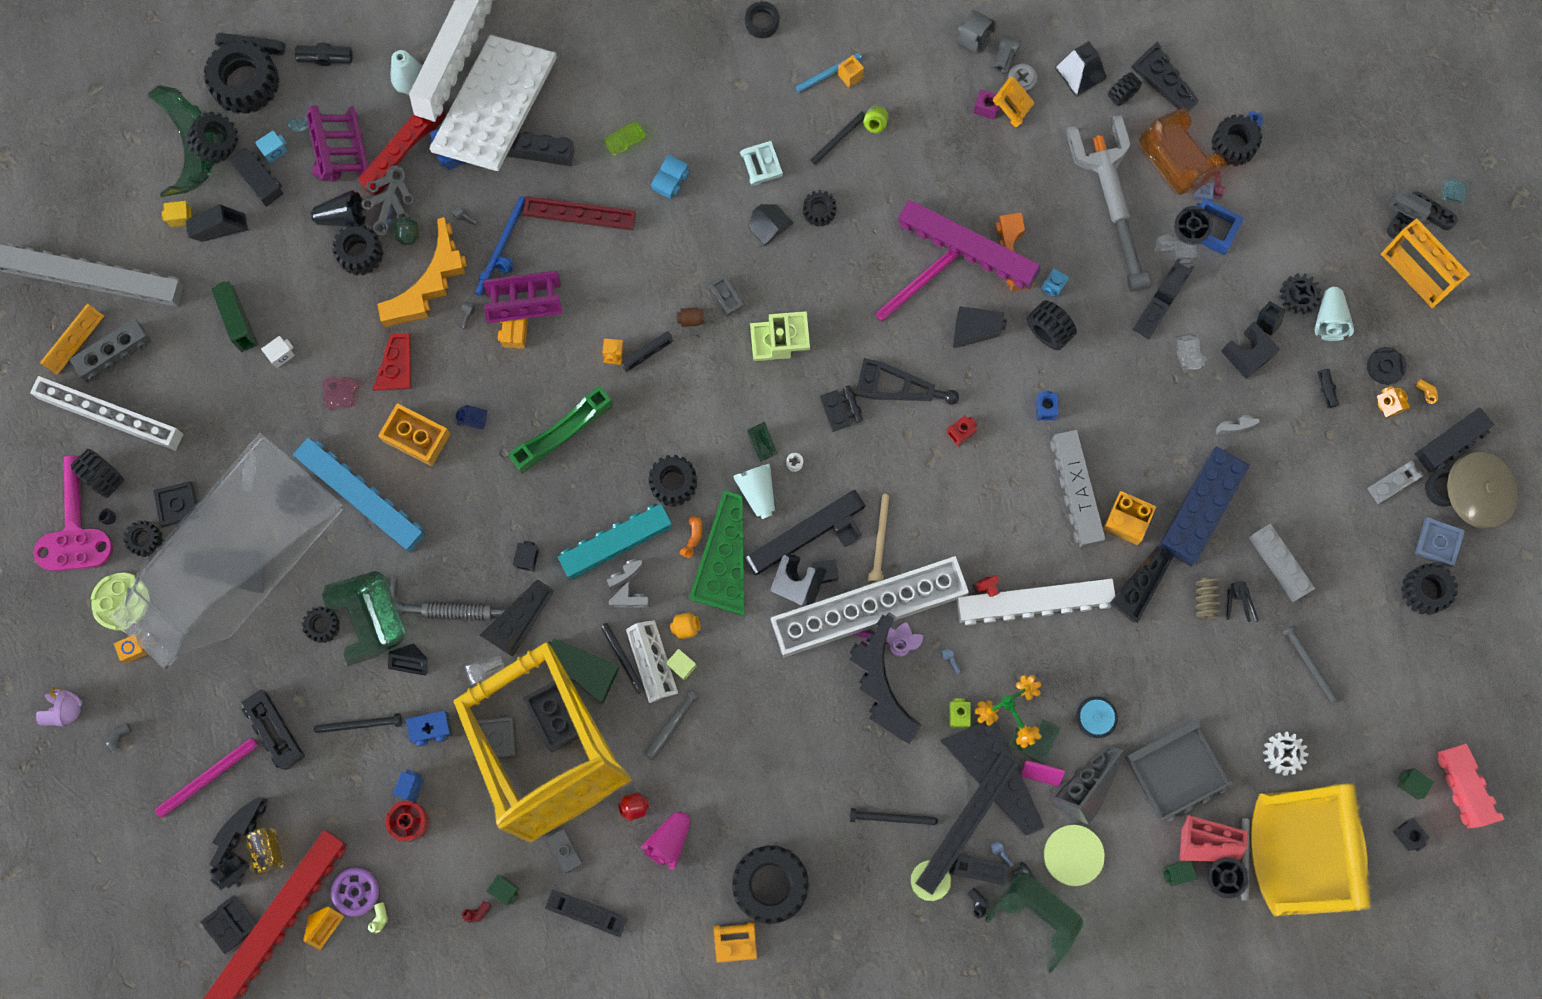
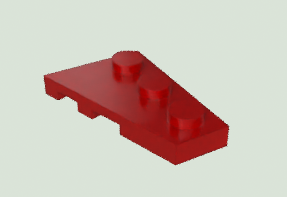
[372,333,411,391]

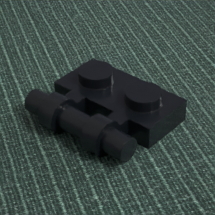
[820,385,863,432]

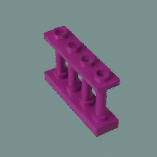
[306,105,370,181]
[484,271,562,324]

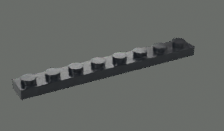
[915,749,1020,895]

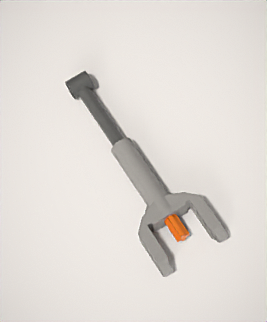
[1066,115,1150,292]

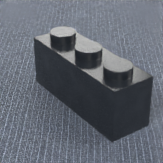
[229,147,284,207]

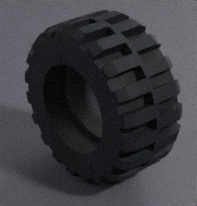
[204,40,279,114]
[732,845,809,924]

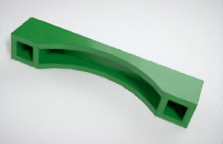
[508,386,613,474]

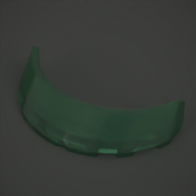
[148,85,215,197]

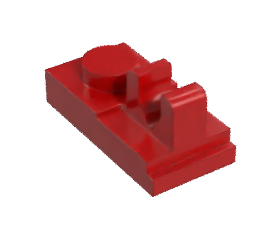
[972,575,999,597]

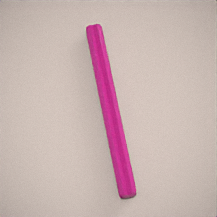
[876,251,960,321]
[155,738,258,818]

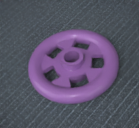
[331,867,379,917]

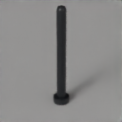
[314,713,402,733]
[850,808,938,825]

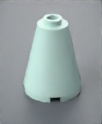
[391,50,423,95]
[1315,287,1354,341]
[733,464,775,519]

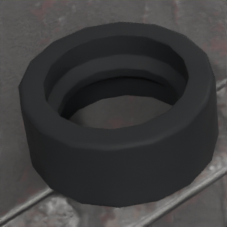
[745,1,779,39]
[1425,468,1452,507]

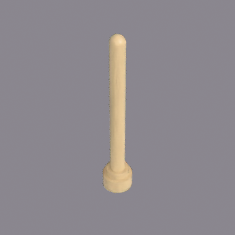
[868,493,889,584]

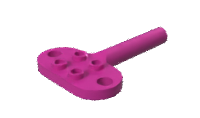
[33,455,113,572]

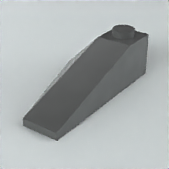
[1050,745,1125,824]

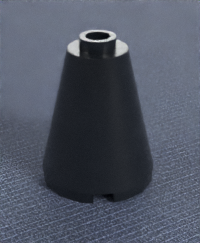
[311,190,366,227]

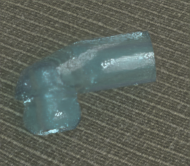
[287,112,308,132]

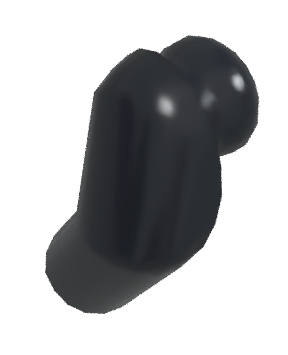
[967,888,987,919]

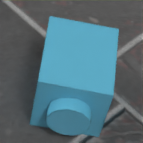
[255,131,288,163]

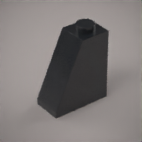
[186,204,248,242]
[953,306,1007,348]

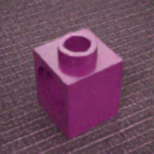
[973,89,1001,119]

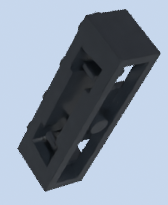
[241,689,306,770]

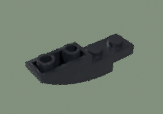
[209,797,268,868]

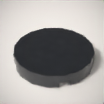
[1367,347,1406,385]

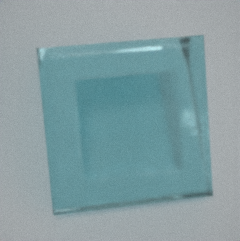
[1441,179,1467,203]

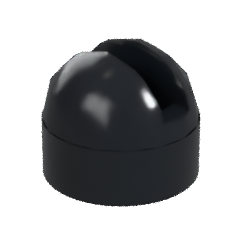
[98,508,116,525]

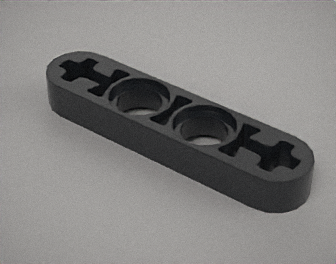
[215,33,286,56]

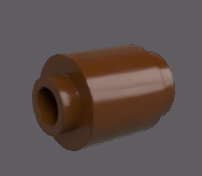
[677,307,704,327]

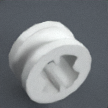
[786,453,803,472]

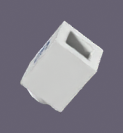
[261,336,295,368]

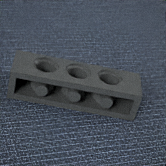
[69,318,152,382]

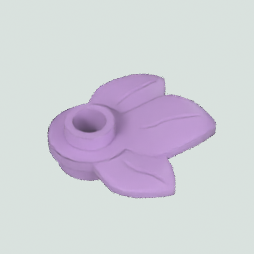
[886,622,923,657]

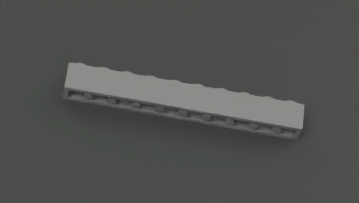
[0,243,184,307]

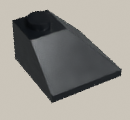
[1056,41,1107,97]

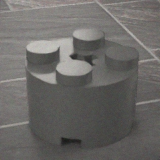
[957,9,997,54]

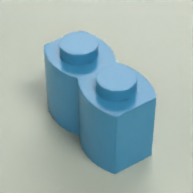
[651,155,690,199]

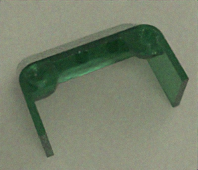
[985,873,1083,973]

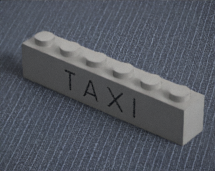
[1050,430,1106,548]

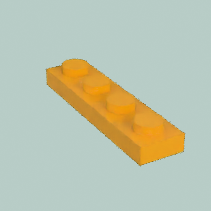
[40,304,104,375]

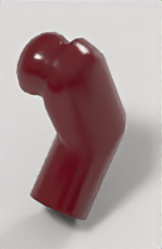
[461,901,492,923]

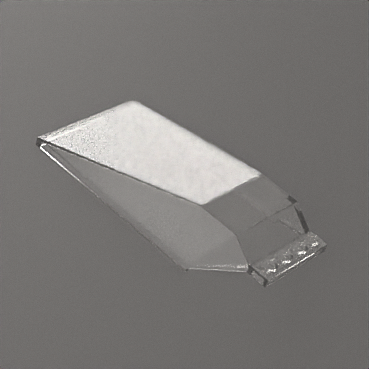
[109,433,345,669]

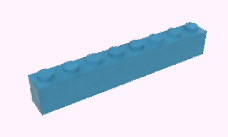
[292,438,425,553]

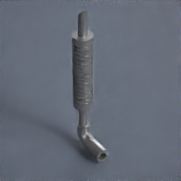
[382,578,506,621]

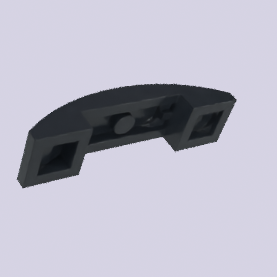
[545,889,628,938]

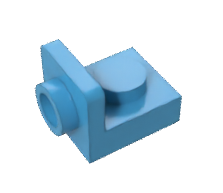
[1041,268,1070,297]

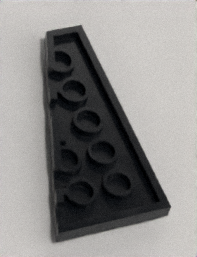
[940,721,1044,835]

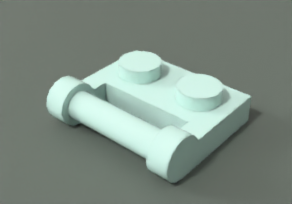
[740,141,783,186]

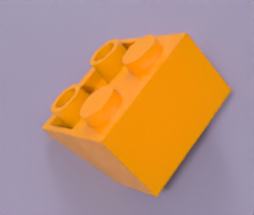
[1103,491,1156,546]

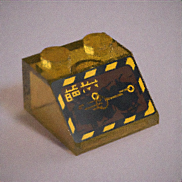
[245,827,284,875]

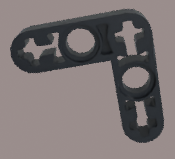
[1387,191,1458,239]

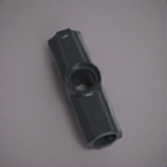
[295,42,353,66]

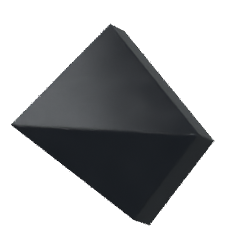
[388,643,427,676]

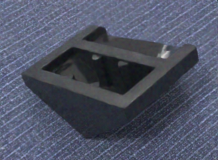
[749,204,793,246]

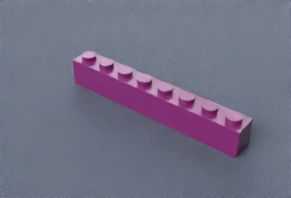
[898,200,1041,289]

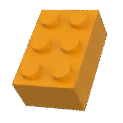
[378,403,451,467]

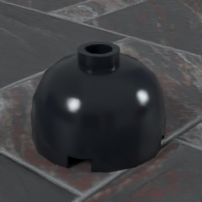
[1174,206,1213,245]
[1206,857,1249,899]

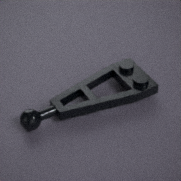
[856,358,959,405]

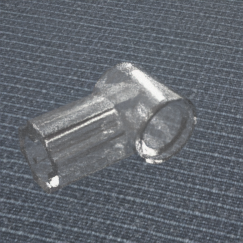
[464,655,506,687]

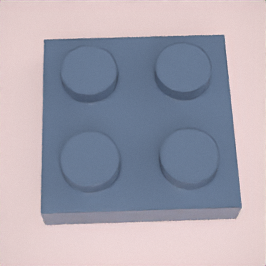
[1415,517,1465,567]

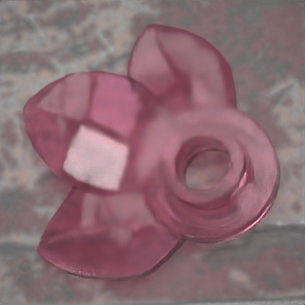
[323,377,359,411]

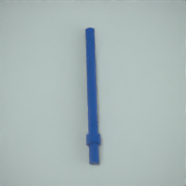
[474,196,526,296]

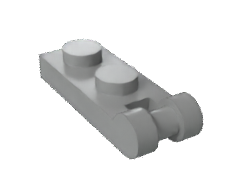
[1367,460,1424,504]

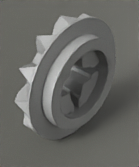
[1008,64,1037,91]

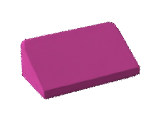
[1021,760,1065,786]

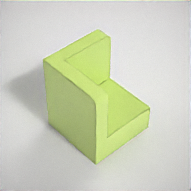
[666,649,697,681]

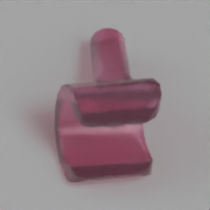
[1213,172,1226,198]

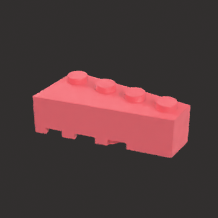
[1437,743,1505,829]

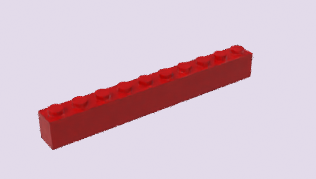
[203,830,348,999]

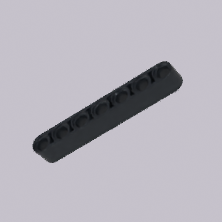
[744,490,866,576]

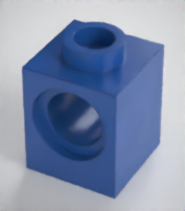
[1036,391,1058,421]

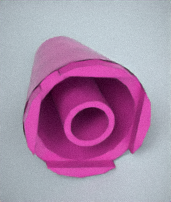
[640,811,691,870]

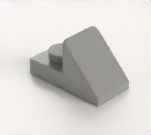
[609,582,649,608]

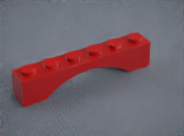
[358,110,446,196]

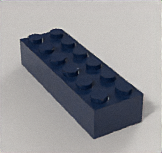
[1158,446,1250,567]

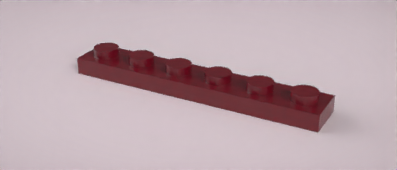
[523,196,636,231]

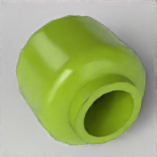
[864,106,889,133]

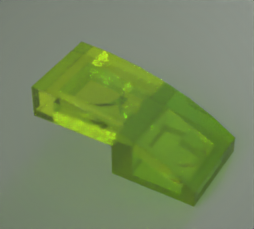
[603,121,646,155]

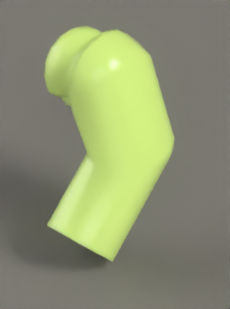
[368,902,388,933]

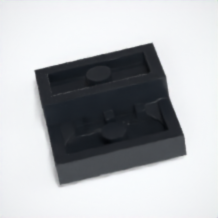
[200,895,256,955]

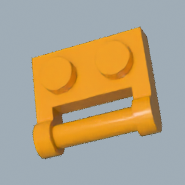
[993,77,1035,127]
[714,921,757,963]

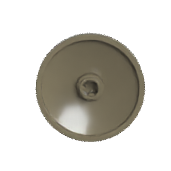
[1447,452,1518,529]

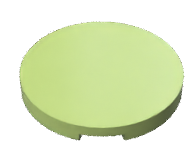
[91,572,151,631]
[1044,825,1105,886]

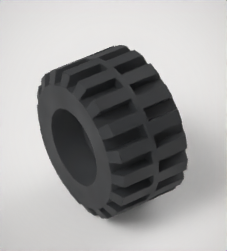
[187,112,239,164]
[1211,114,1263,166]
[332,224,383,275]
[1026,300,1077,350]
[70,448,124,498]
[648,455,697,506]
[1401,563,1458,615]

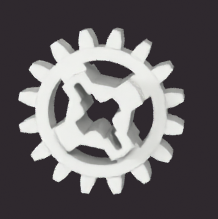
[1263,732,1309,776]

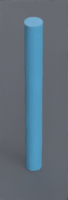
[796,53,862,93]

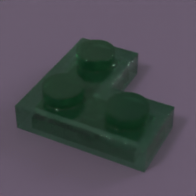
[1008,719,1061,764]

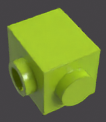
[949,698,971,728]

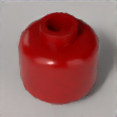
[618,792,649,821]

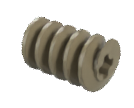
[1195,578,1221,619]

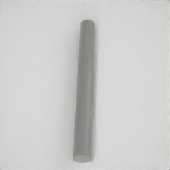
[1241,819,1250,900]

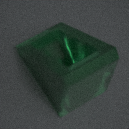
[747,422,777,462]

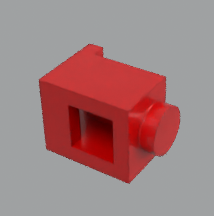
[946,415,977,447]

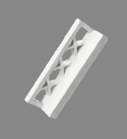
[626,620,678,703]

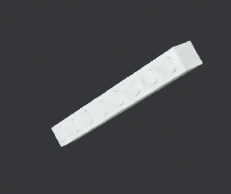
[30,376,183,451]
[956,579,1115,626]

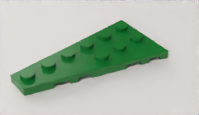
[689,490,745,617]

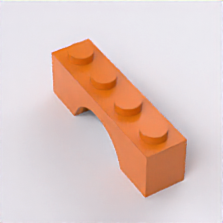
[995,212,1035,292]

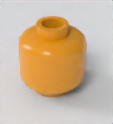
[670,612,701,639]

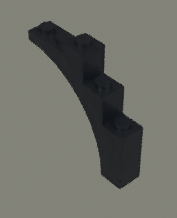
[849,612,922,744]

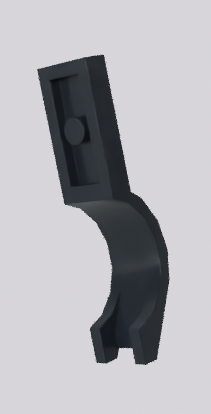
[1133,258,1194,339]

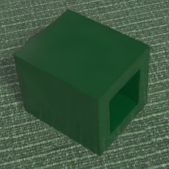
[1397,768,1434,800]
[1163,861,1197,886]
[486,874,520,906]

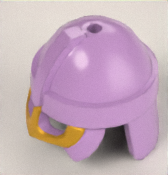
[36,687,83,726]

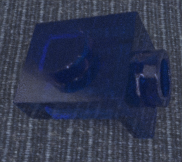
[456,405,487,430]

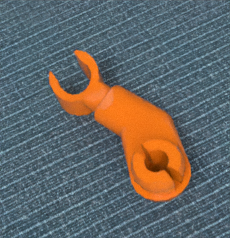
[679,516,703,558]

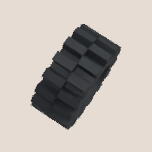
[1107,72,1142,106]
[803,190,836,227]
[123,520,163,557]
[302,606,340,643]

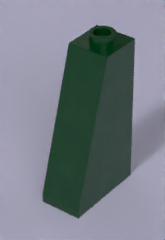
[211,281,259,352]
[548,638,620,704]

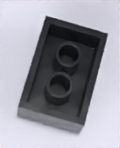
[523,681,580,753]

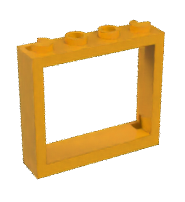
[1381,218,1470,308]

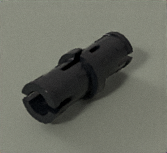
[1317,369,1340,409]

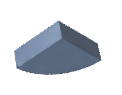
[1193,182,1215,202]

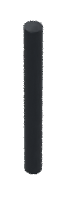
[810,111,866,165]
[600,623,645,694]

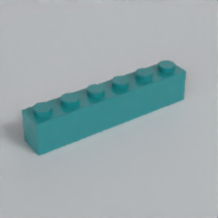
[558,504,673,580]

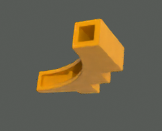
[377,217,467,327]

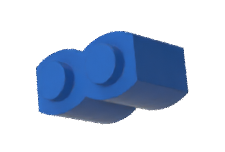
[393,769,424,802]

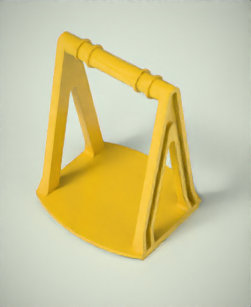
[454,642,632,843]
[1251,784,1371,916]

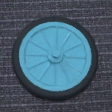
[1076,697,1118,738]

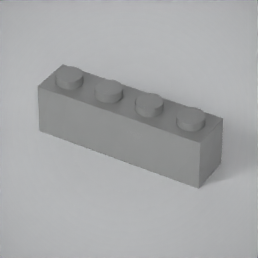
[1249,523,1315,602]

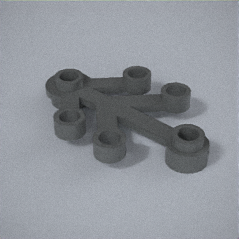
[360,166,414,236]

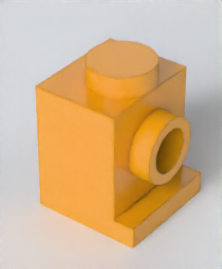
[602,338,625,365]

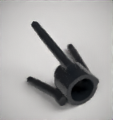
[1226,581,1259,622]

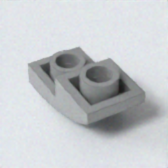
[1216,415,1259,436]
[607,559,644,590]

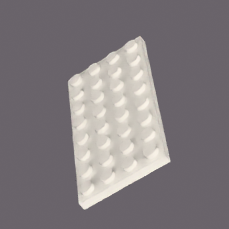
[430,35,557,171]

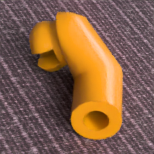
[1415,379,1438,404]

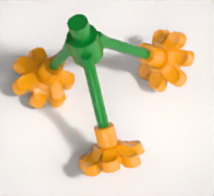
[975,674,1041,748]

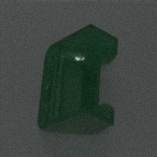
[322,571,405,667]

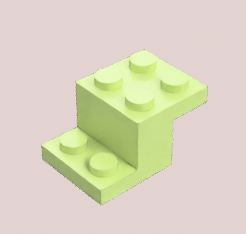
[750,311,810,361]

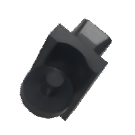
[209,852,250,890]

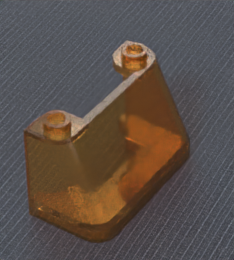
[1139,107,1227,195]

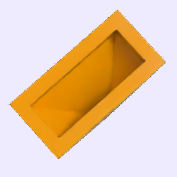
[304,906,345,950]

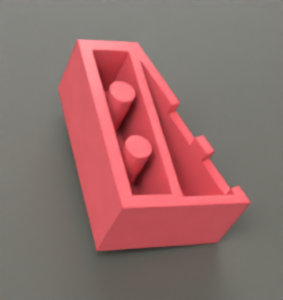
[1180,815,1248,861]

